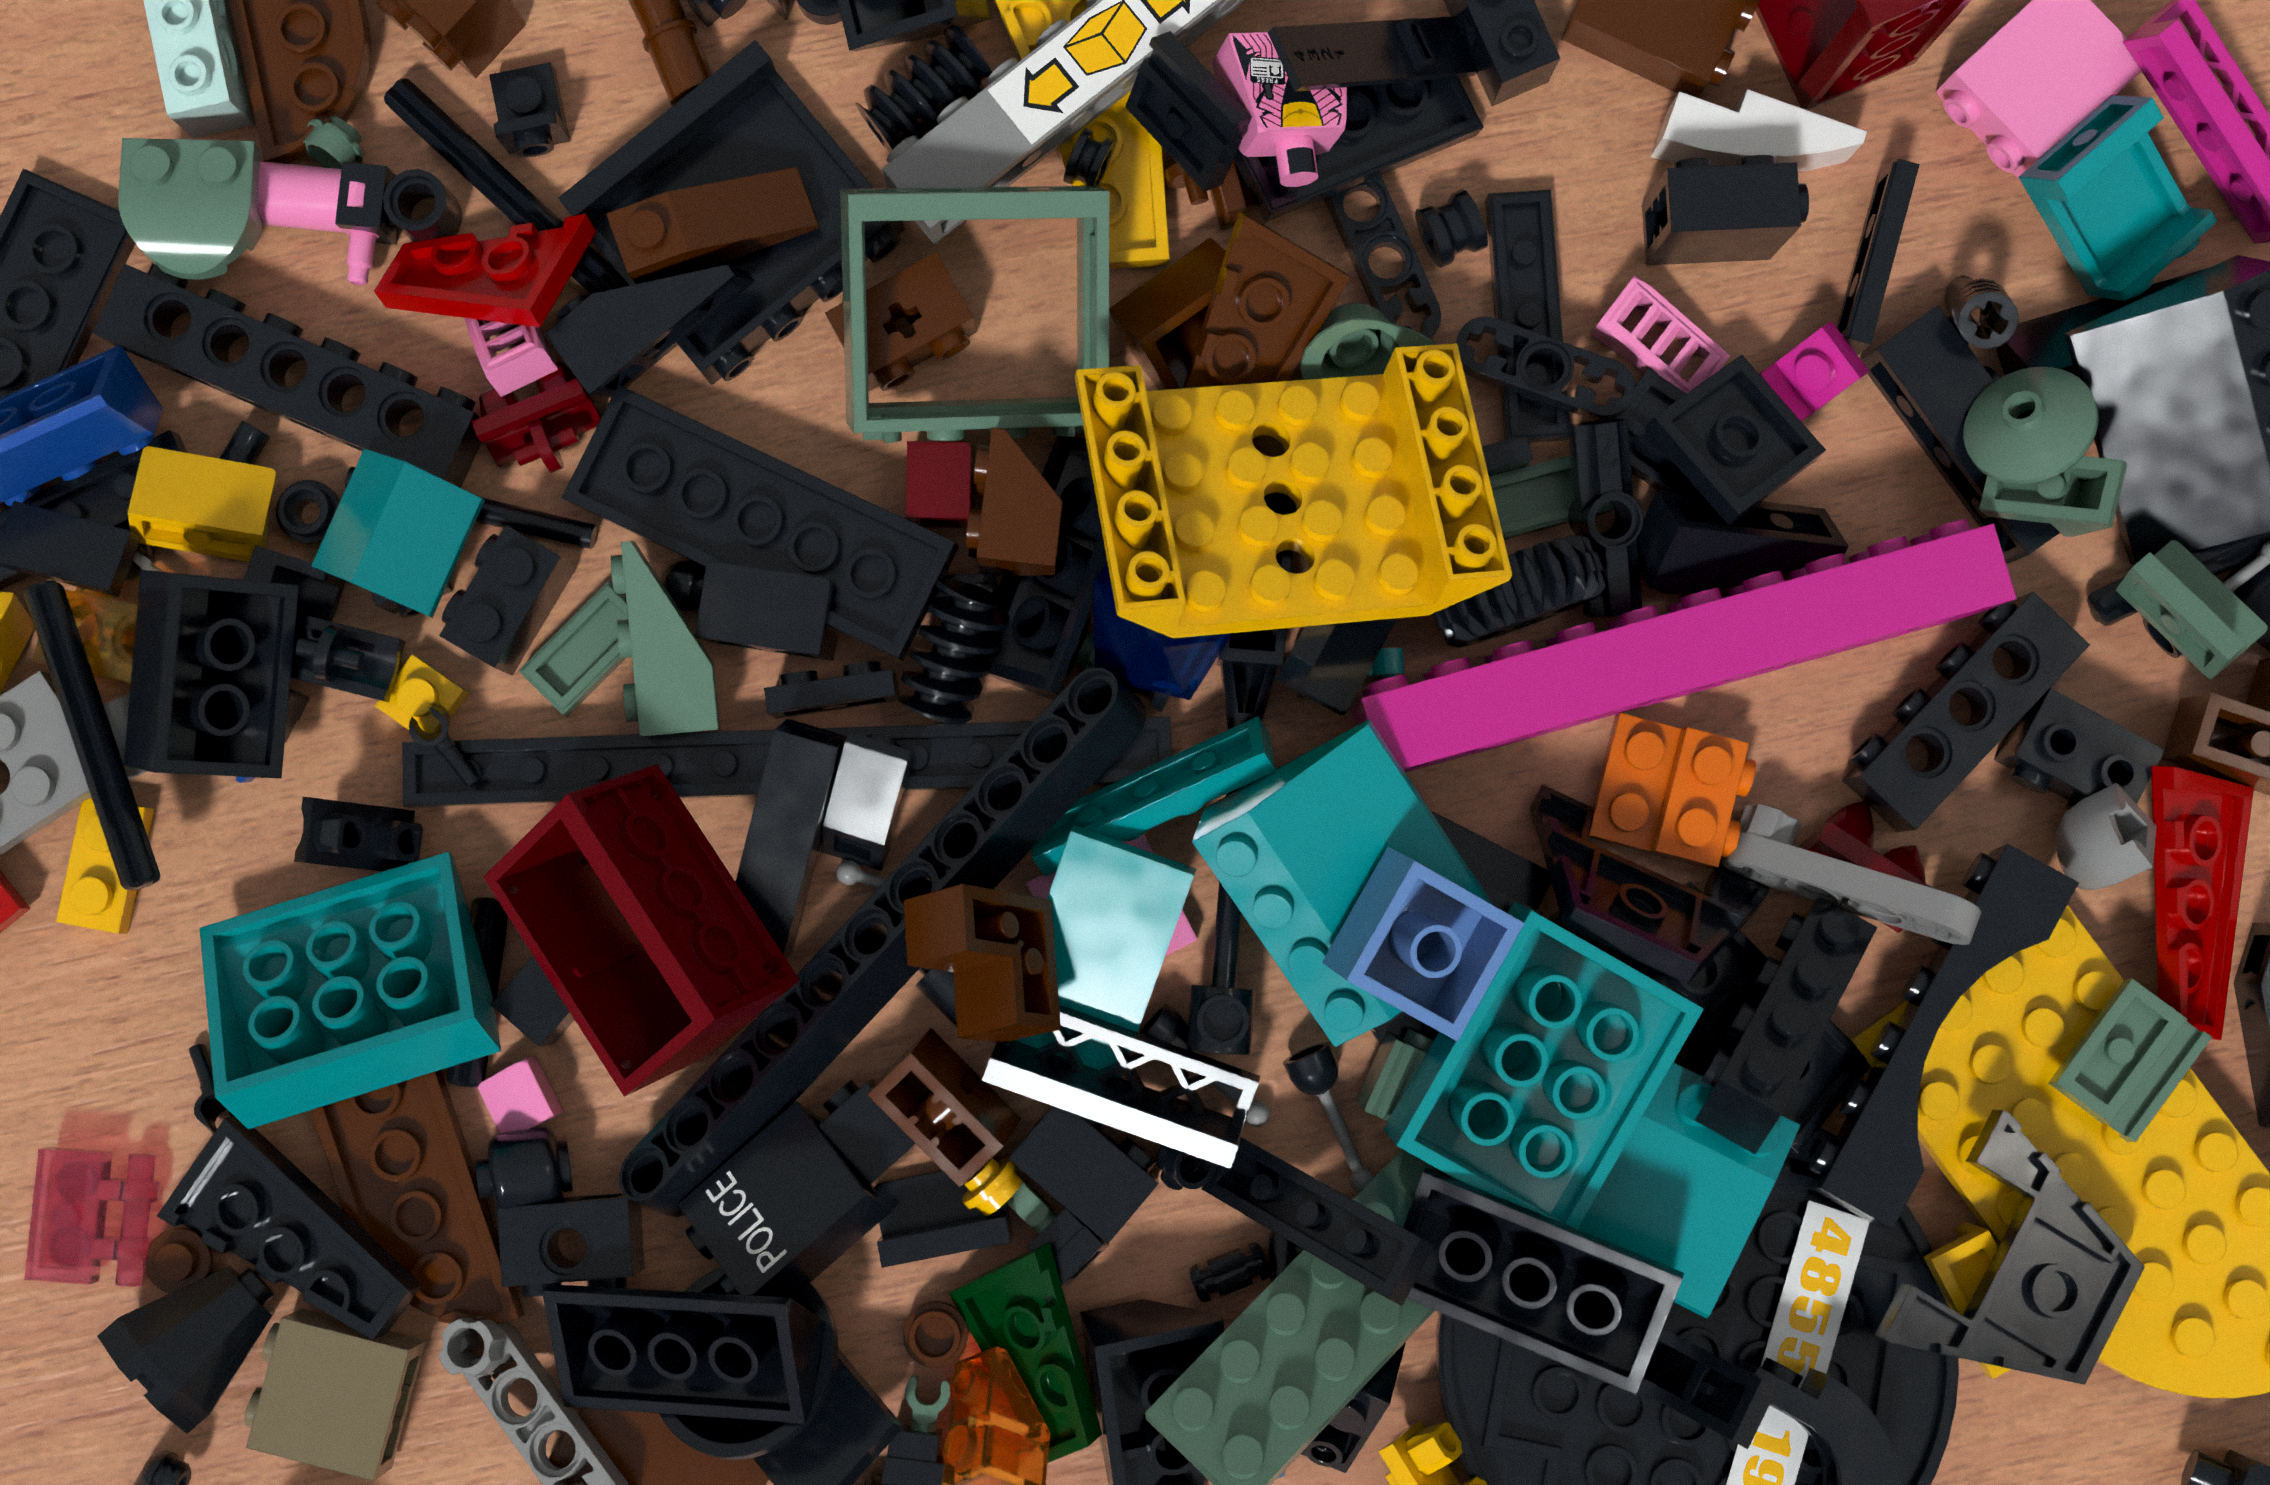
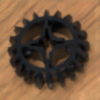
[1433,535,1606,648]

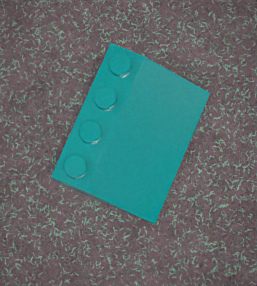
[1192,719,1493,1047]
[200,851,501,1129]
[1383,901,1704,1229]
[1578,1062,1800,1319]

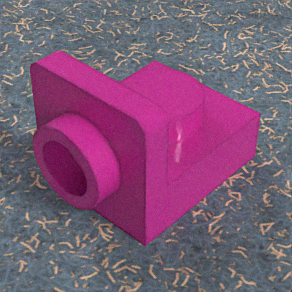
[1759,321,1870,422]

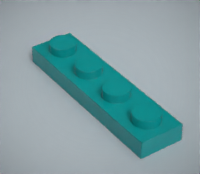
[1032,716,1276,876]

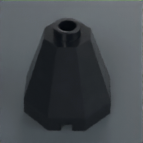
[97,1266,275,1434]

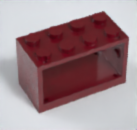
[1755,0,1971,110]
[483,764,800,1097]

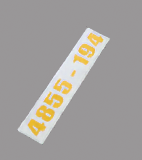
[1726,1200,1870,1485]

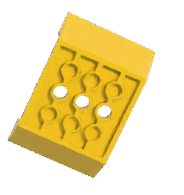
[1075,343,1512,639]

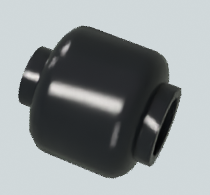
[475,1127,573,1210]

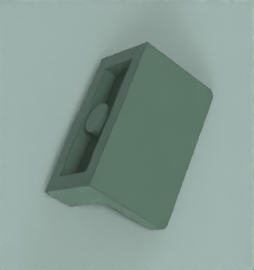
[2116,540,2268,681]

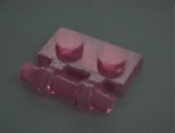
[24,1147,160,1287]

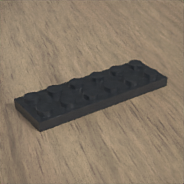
[562,385,959,661]

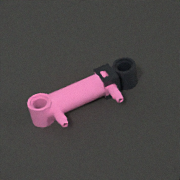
[257,161,462,285]

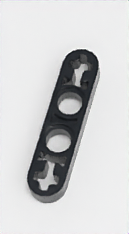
[1324,175,1441,340]

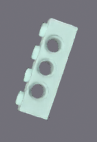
[143,0,255,138]

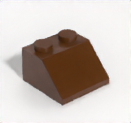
[1109,238,1226,390]

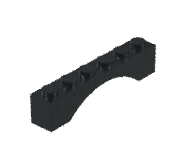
[1808,844,2079,1229]

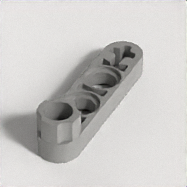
[1723,804,1982,945]
[438,1316,629,1485]

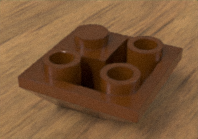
[966,428,1063,576]

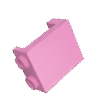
[1936,0,2141,179]

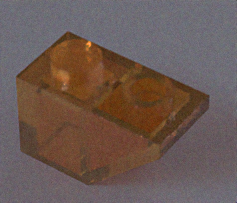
[942,1346,1050,1485]

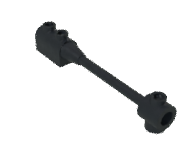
[1186,550,1292,1055]

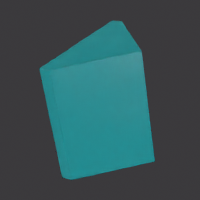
[311,449,485,618]

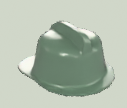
[1300,303,1436,380]

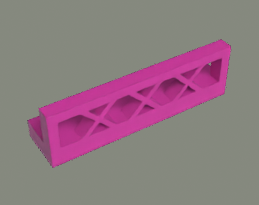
[2123,0,2270,243]

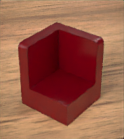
[906,441,974,528]

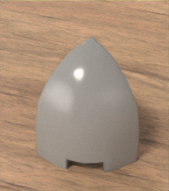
[2056,783,2157,890]

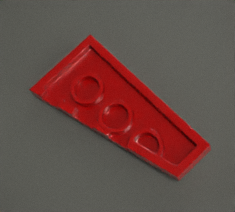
[2151,765,2254,1040]

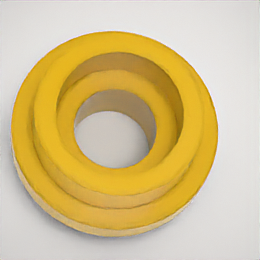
[962,1156,1023,1216]

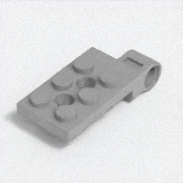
[0,671,147,855]

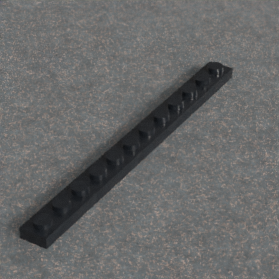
[402,716,1171,808]

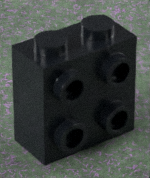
[1642,155,1809,265]

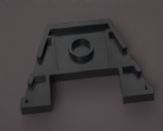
[1530,785,1769,984]
[1874,1109,2145,1385]

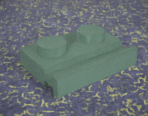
[2049,978,2212,1142]

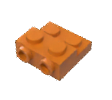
[1588,713,1756,869]

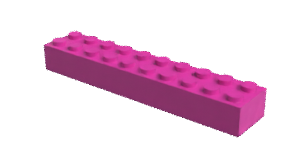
[1351,519,2017,773]

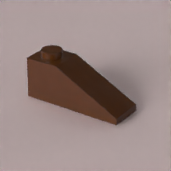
[606,167,819,284]

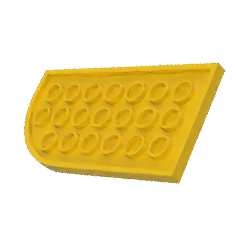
[1850,905,2270,1398]

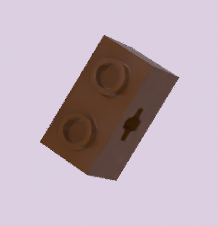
[825,252,977,391]
[867,1028,1022,1188]

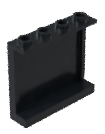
[558,40,905,385]

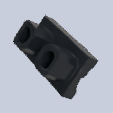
[291,613,406,703]
[294,797,423,871]

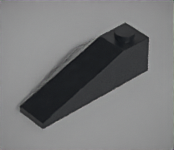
[1080,1299,1225,1485]

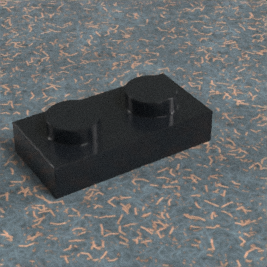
[764,661,900,719]

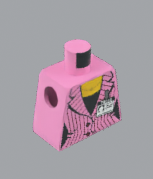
[1212,32,1347,187]

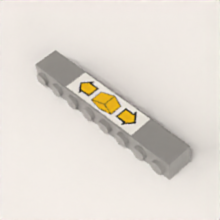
[882,0,1247,245]

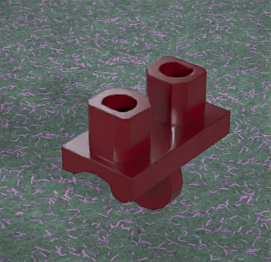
[472,362,602,473]

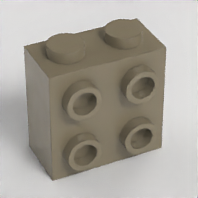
[244,1309,426,1481]

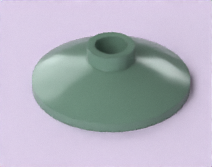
[1963,367,2099,484]

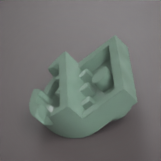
[118,138,263,280]

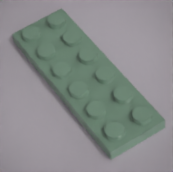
[1145,1149,1459,1485]

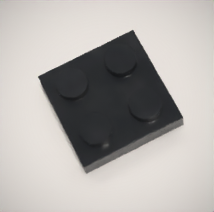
[1645,355,1826,526]

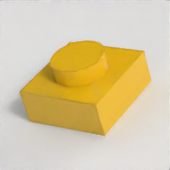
[375,654,470,733]

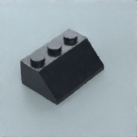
[123,570,299,779]

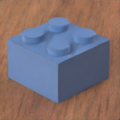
[1322,846,1525,1042]

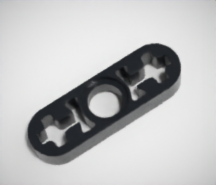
[1456,317,1635,420]

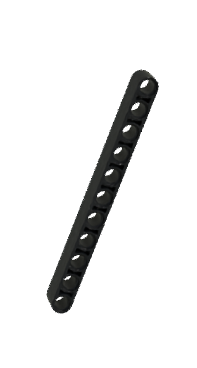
[619,667,1146,1217]

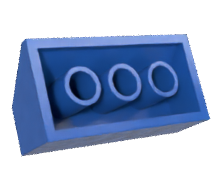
[0,344,163,506]

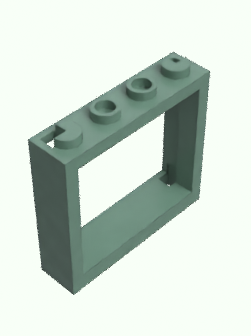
[840,186,1109,443]

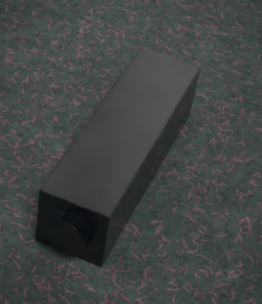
[735,719,847,959]

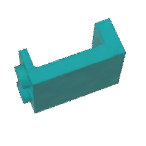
[2019,95,2217,301]

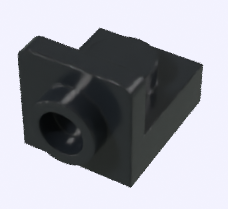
[489,62,570,157]

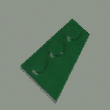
[949,1241,1102,1464]

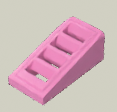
[1590,275,1730,393]
[464,318,558,397]

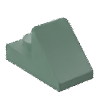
[1979,456,2127,537]

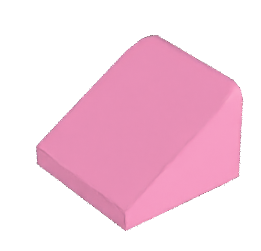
[477,1056,564,1133]

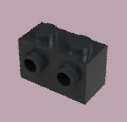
[439,525,577,676]
[1994,688,2165,810]

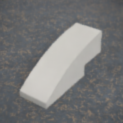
[1650,89,1867,172]

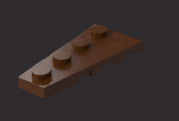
[1183,210,1351,388]

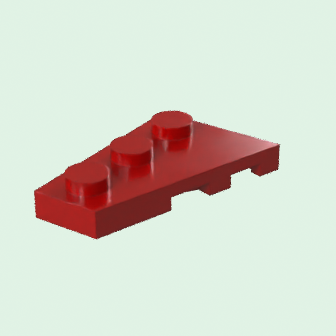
[374,214,596,327]

